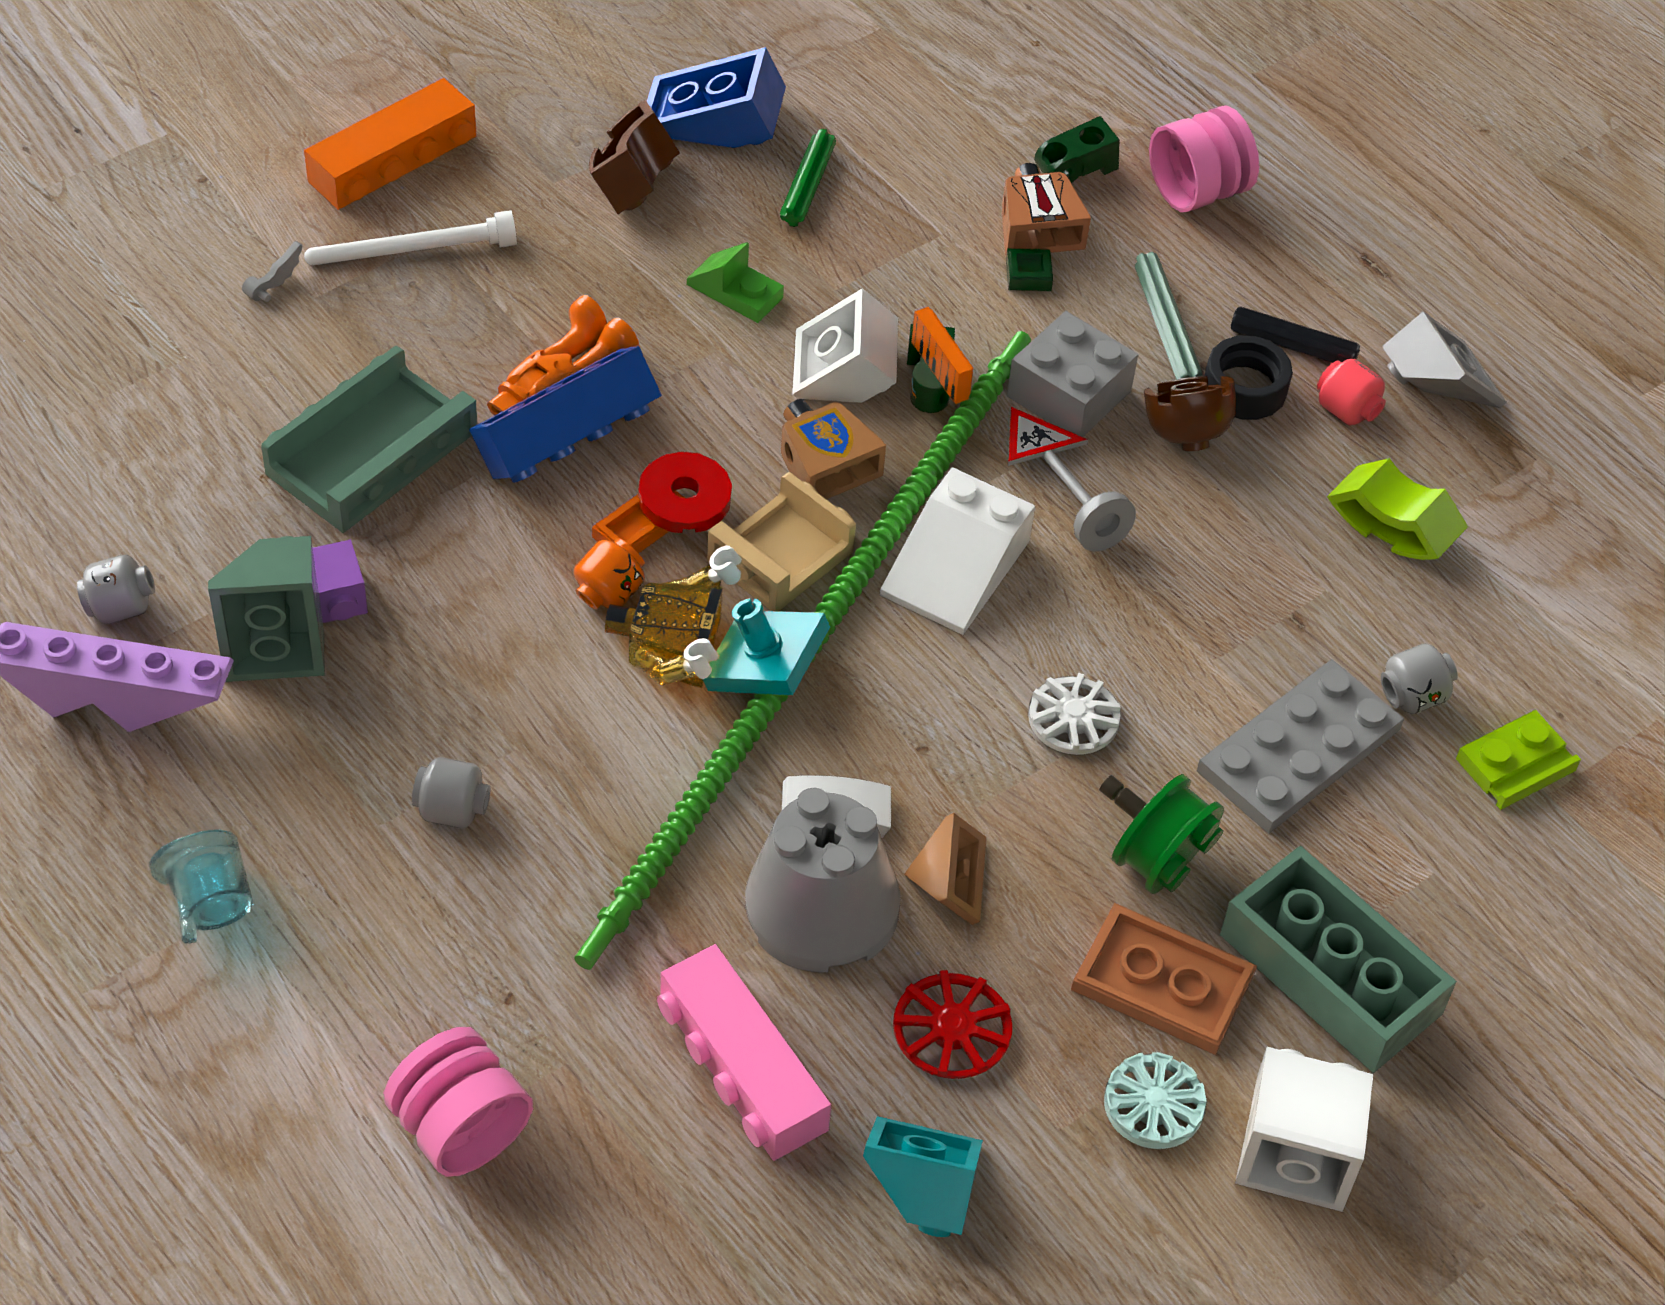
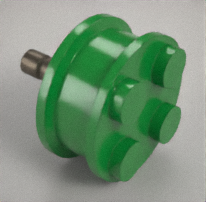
[1099,774,1224,894]

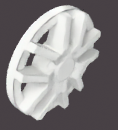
[1028,673,1121,755]

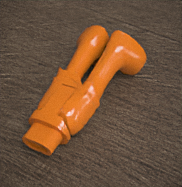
[487,295,640,415]

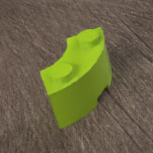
[1327,458,1468,560]

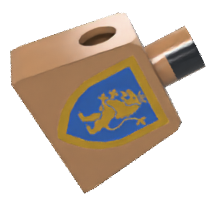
[781,399,886,500]

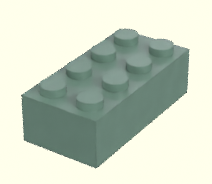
[1220,845,1457,1073]

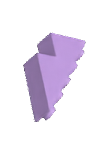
[0,622,234,732]

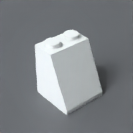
[1235,1047,1373,1212]

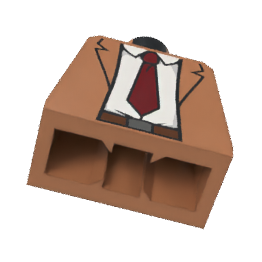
[1002,163,1091,255]

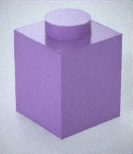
[313,539,368,623]

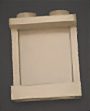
[707,472,856,611]

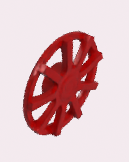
[893,970,1012,1079]

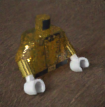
[605,546,742,688]

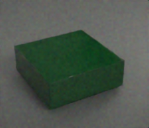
[1006,248,1053,291]

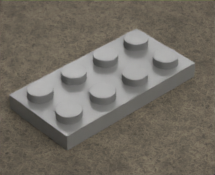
[1197,659,1404,834]

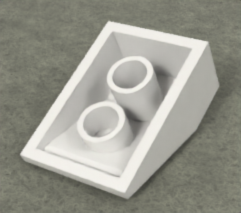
[880,467,1035,635]

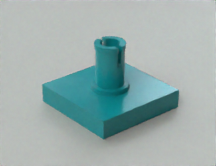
[702,598,830,695]

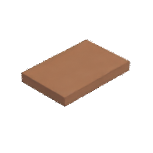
[1071,903,1257,1055]

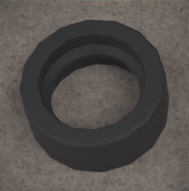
[1205,335,1293,420]

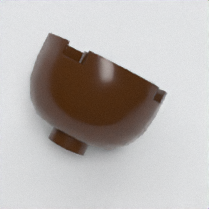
[1144,376,1236,451]

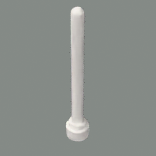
[304,210,517,265]

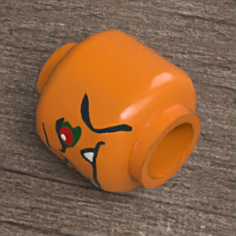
[574,538,645,610]

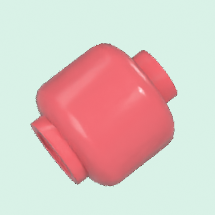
[1317,359,1386,426]

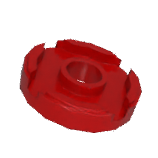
[638,451,732,533]

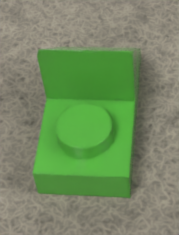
[686,242,784,323]

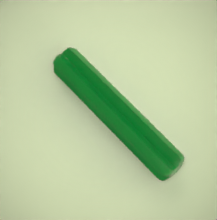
[780,129,836,227]

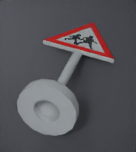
[1008,407,1136,552]

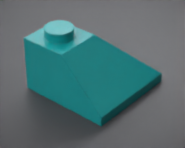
[863,1116,983,1237]

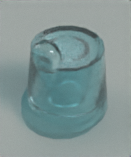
[149,829,253,944]

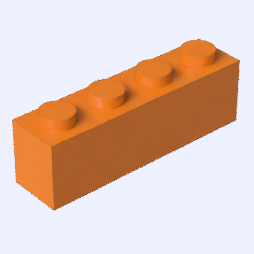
[304,78,477,210]

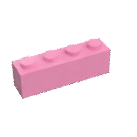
[657,944,831,1161]

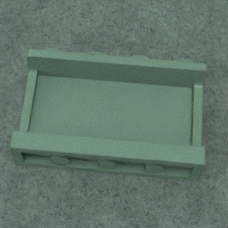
[261,346,477,533]

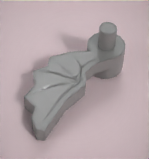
[242,241,303,302]

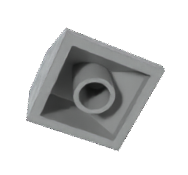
[1382,312,1507,408]

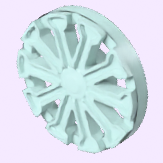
[1104,1052,1207,1149]

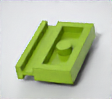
[1456,709,1581,810]

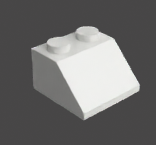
[793,288,898,403]

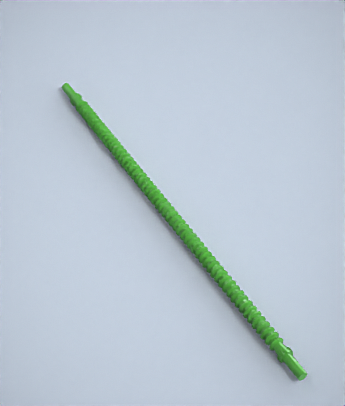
[574,331,1031,970]

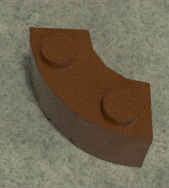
[589,100,680,214]

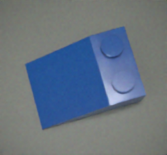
[647,47,786,148]

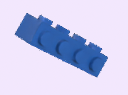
[469,346,662,483]

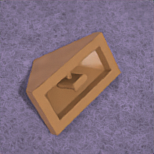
[904,813,986,925]

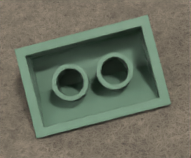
[208,536,325,682]

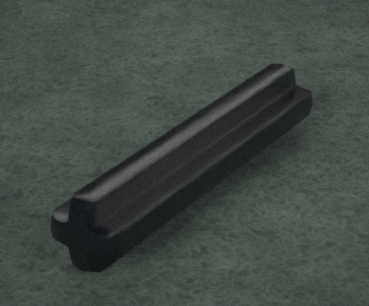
[1231,306,1360,363]

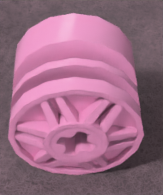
[1149,105,1259,212]
[383,1027,533,1177]

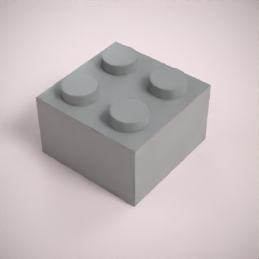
[1007,310,1138,437]

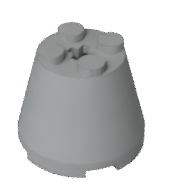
[745,788,900,972]

